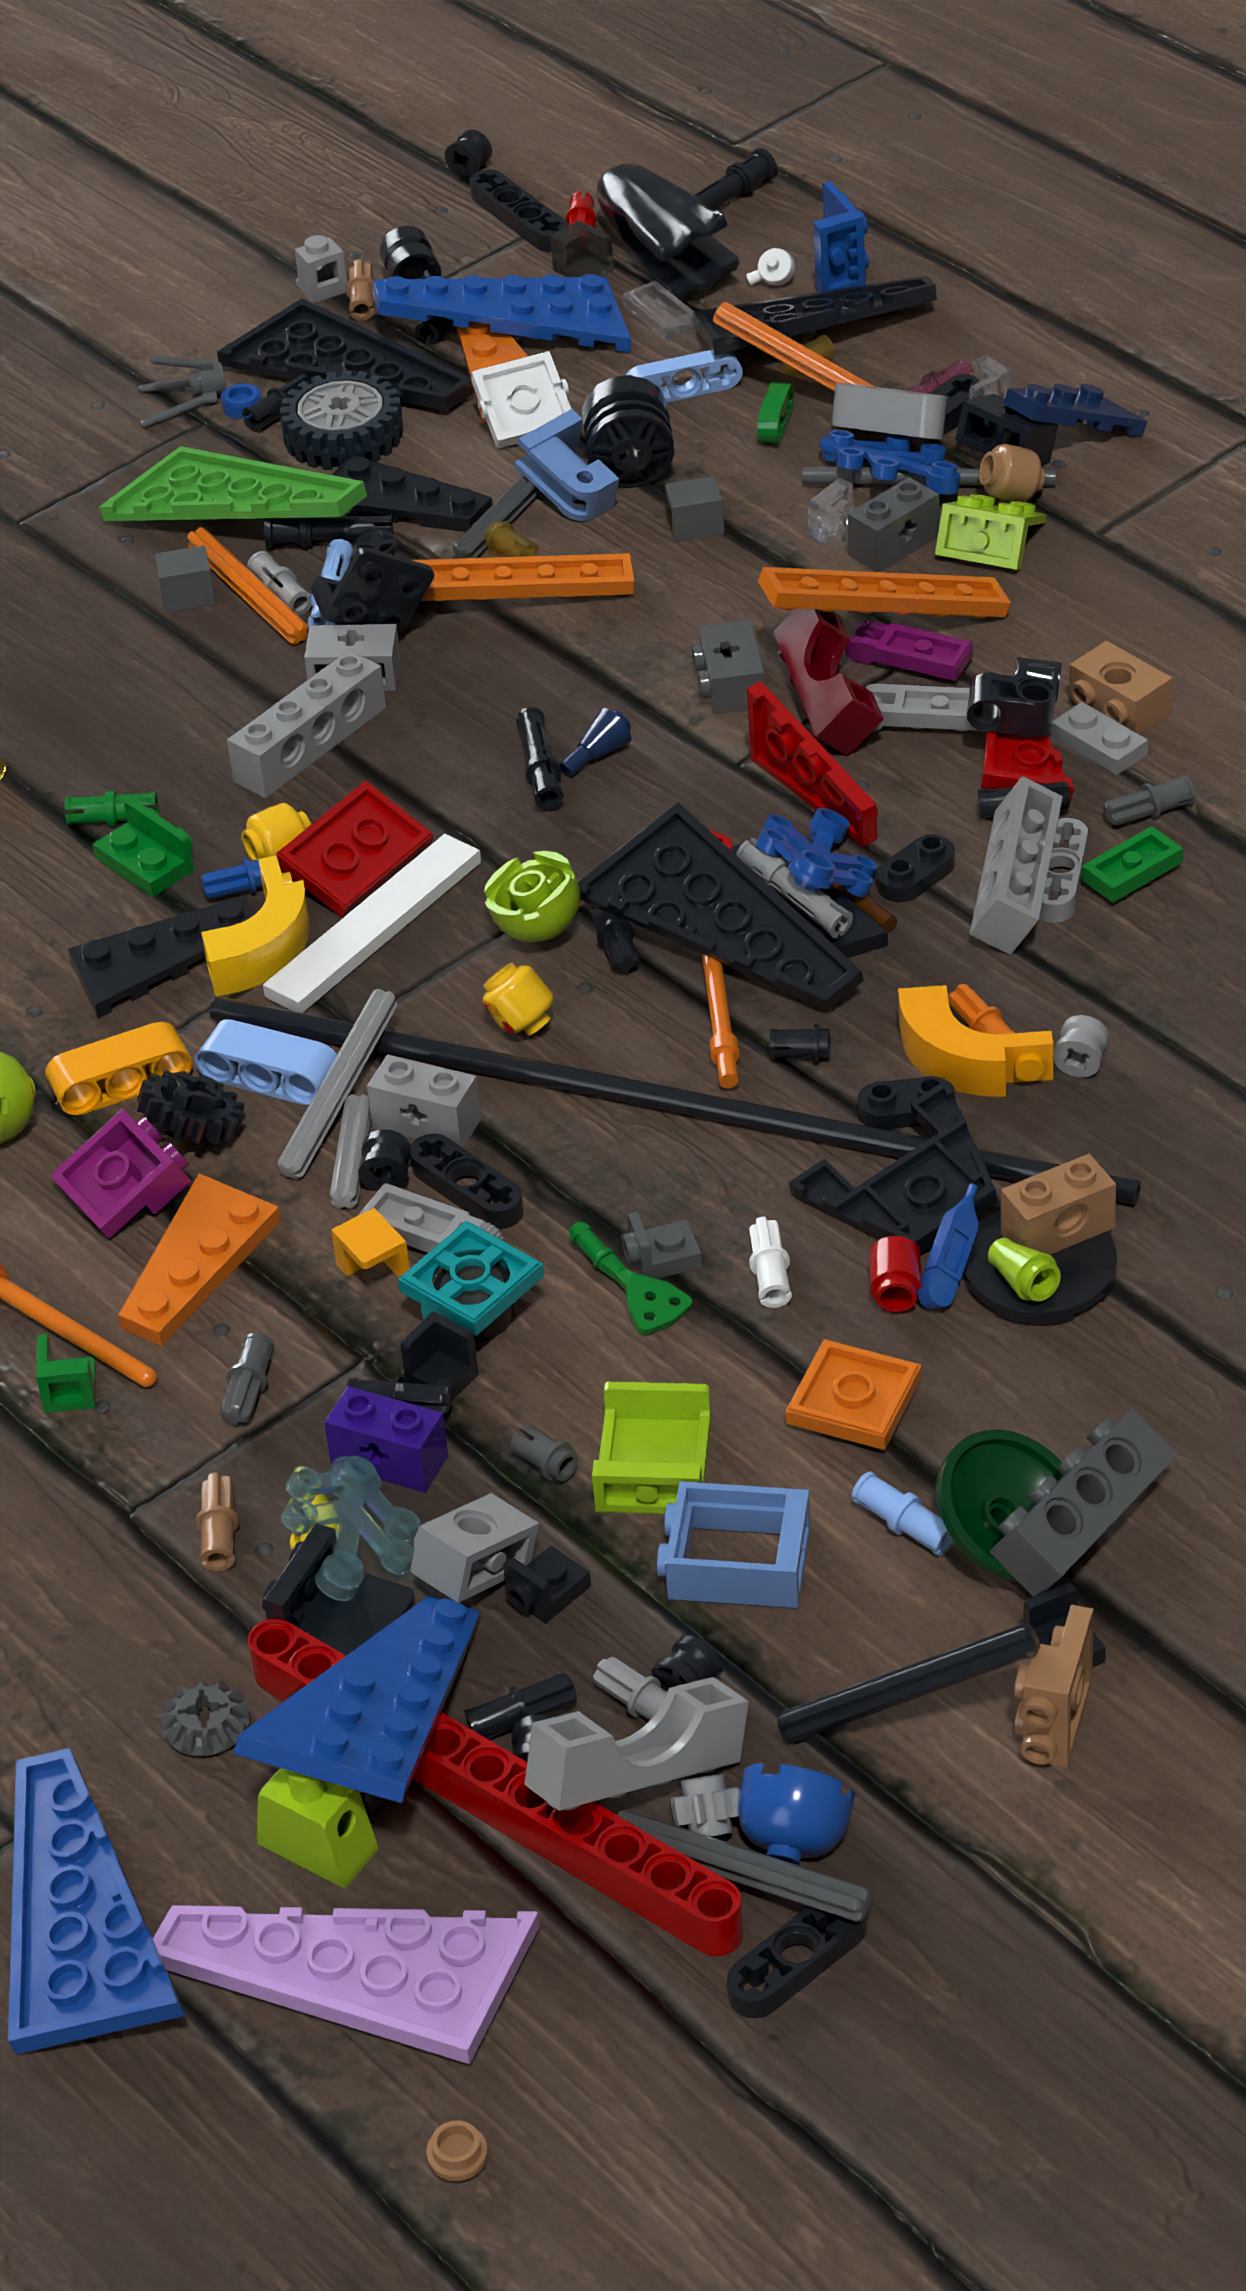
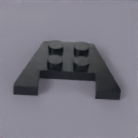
[788,1080,998,1253]

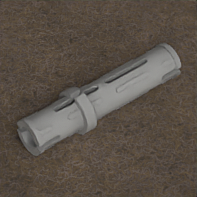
[736,838,853,938]

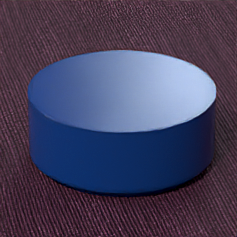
[221,383,262,419]

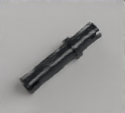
[516,707,564,810]

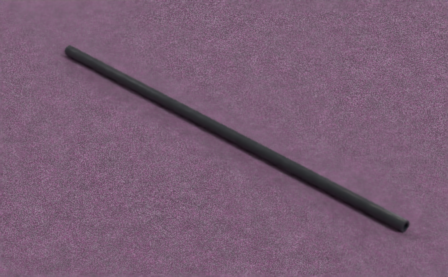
[209,996,1141,1205]

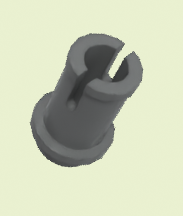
[510,1424,578,1481]

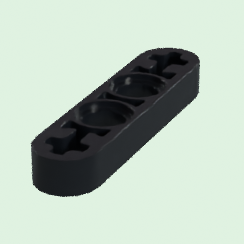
[470,170,569,252]

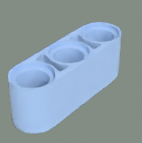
[195,1019,337,1106]

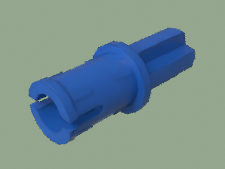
[201,858,295,899]

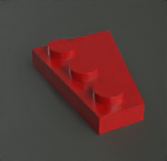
[981,732,1075,801]

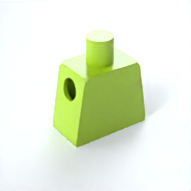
[257,1768,379,1889]

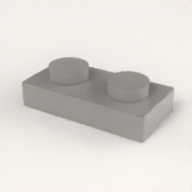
[1051,702,1148,775]

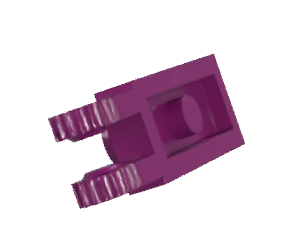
[845,620,973,681]

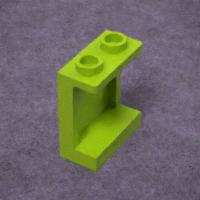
[592,1382,712,1514]

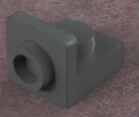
[621,1212,702,1279]

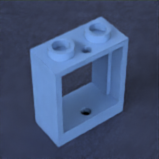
[657,1481,811,1608]

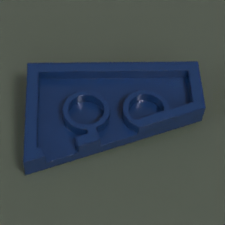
[1003,384,1148,437]

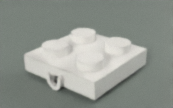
[471,351,571,449]

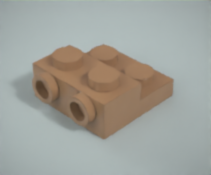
[1014,1605,1093,1768]

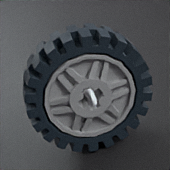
[280,371,403,470]

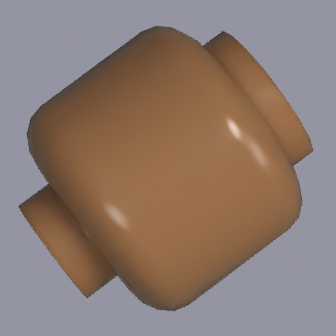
[979,444,1045,502]

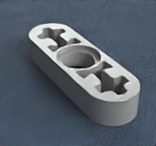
[1039,818,1088,923]

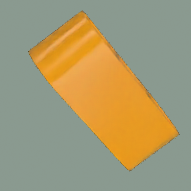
[45,1022,193,1115]

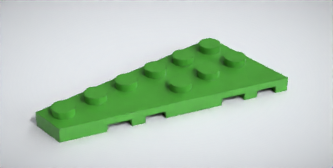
[99,446,367,521]

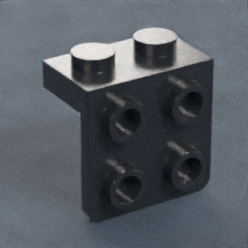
[310,547,435,639]
[262,1523,415,1656]

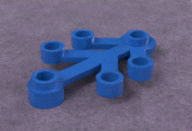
[819,430,961,495]
[756,808,878,897]

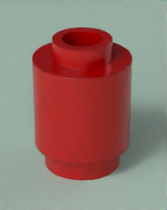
[869,1236,922,1313]

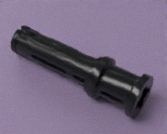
[693,148,778,210]
[264,515,393,549]

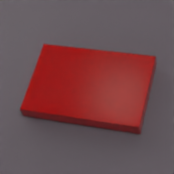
[276,780,434,918]

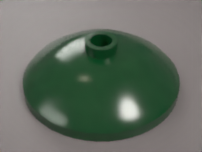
[936,1430,1063,1582]

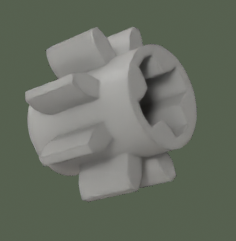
[670,1774,740,1837]

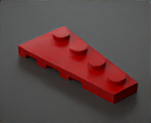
[746,681,878,847]

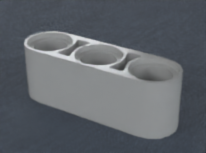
[831,383,948,439]

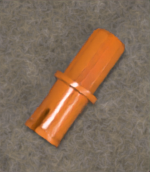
[948,984,1015,1034]

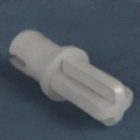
[593,1657,667,1721]

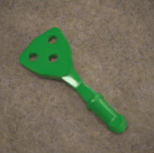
[569,1222,692,1335]

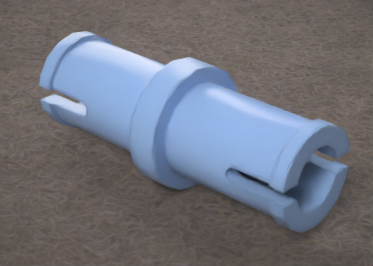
[851,1471,954,1556]

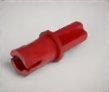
[565,191,596,247]

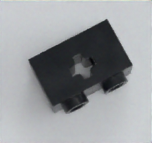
[955,394,1059,464]

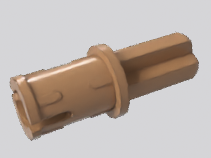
[346,259,375,321]
[196,1472,239,1572]

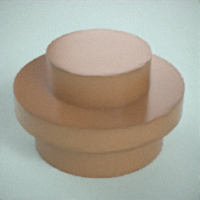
[426,2120,488,2181]

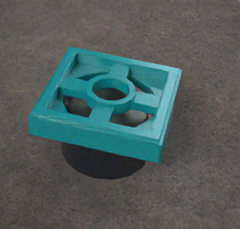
[398,1220,544,1342]

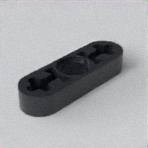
[410,1134,524,1229]
[727,1906,867,2019]

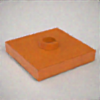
[785,1339,922,1450]

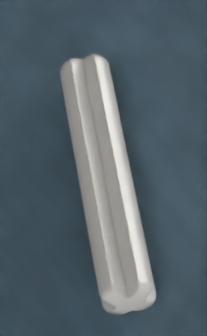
[330,1094,371,1209]

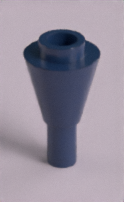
[559,708,632,777]

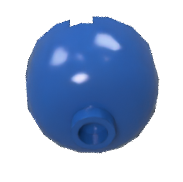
[737,1763,856,1866]

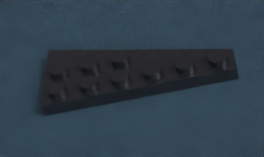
[693,276,937,355]
[217,298,474,411]
[578,802,864,1010]

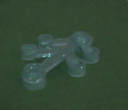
[281,1456,421,1601]

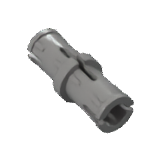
[247,551,312,616]

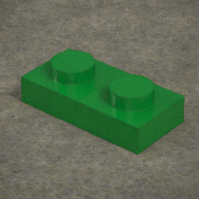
[1081,826,1183,903]

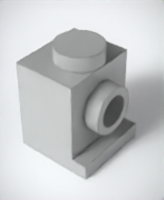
[294,235,347,303]

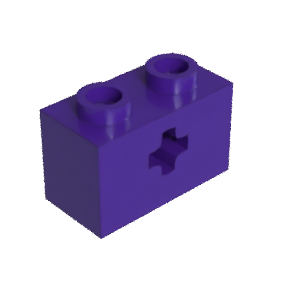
[324,1386,448,1493]

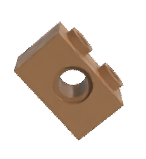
[1069,640,1173,735]
[1001,1153,1116,1255]

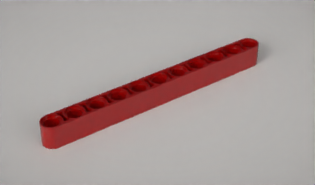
[248,1619,744,1956]

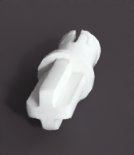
[749,1216,792,1308]

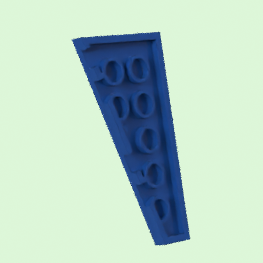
[372,274,631,353]
[234,1596,480,1803]
[8,1748,186,2054]

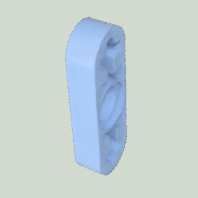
[626,350,742,403]

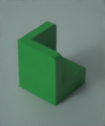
[36,1334,96,1413]

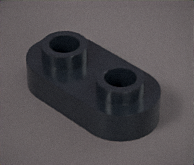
[877,834,955,902]
[857,1076,956,1130]

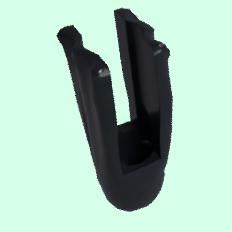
[596,164,740,301]

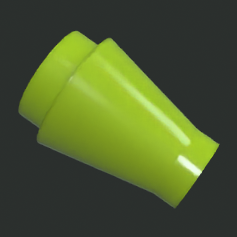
[988,1237,1061,1302]

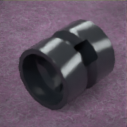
[379,226,442,279]

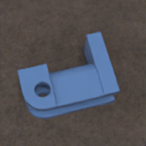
[514,409,619,521]

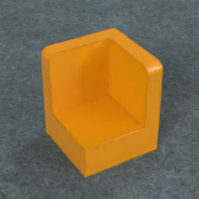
[331,1208,410,1277]

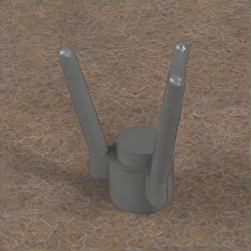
[138,356,226,428]

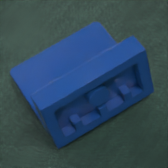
[813,181,869,292]

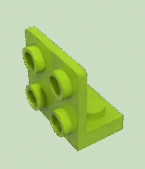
[935,494,1047,570]

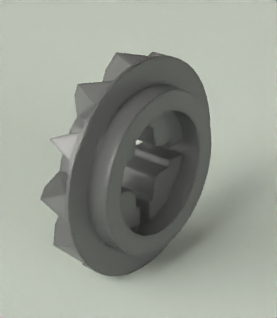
[159,1679,250,1756]

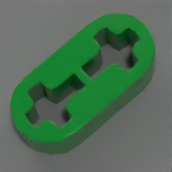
[757,382,794,444]

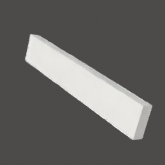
[263,834,481,1013]

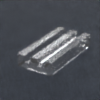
[622,281,695,341]

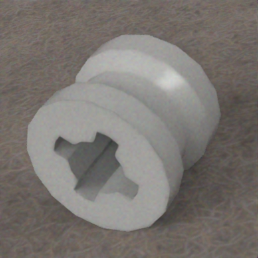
[1053,1015,1109,1078]

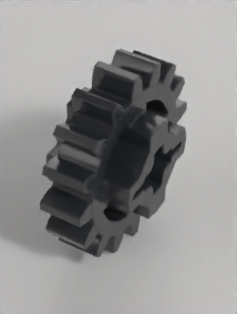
[136,1070,244,1144]

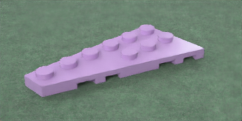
[153,1905,540,2064]

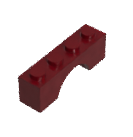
[773,609,884,756]

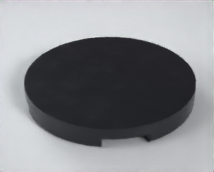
[963,1211,1117,1325]

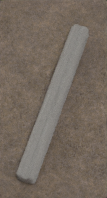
[277,989,397,1180]

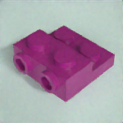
[49,1108,191,1239]

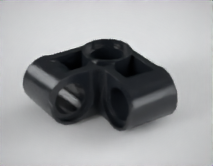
[967,657,1062,738]

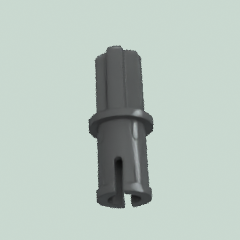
[1103,775,1196,825]
[220,1333,275,1426]

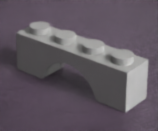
[525,1677,749,1811]

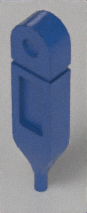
[917,1184,978,1310]

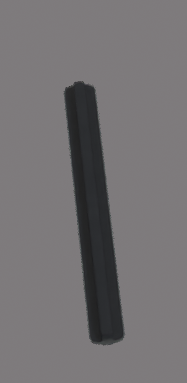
[777,1623,1040,1743]

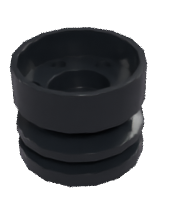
[582,375,675,488]

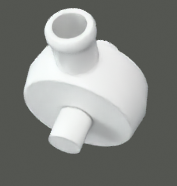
[746,248,795,286]

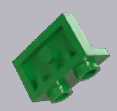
[92,798,195,898]

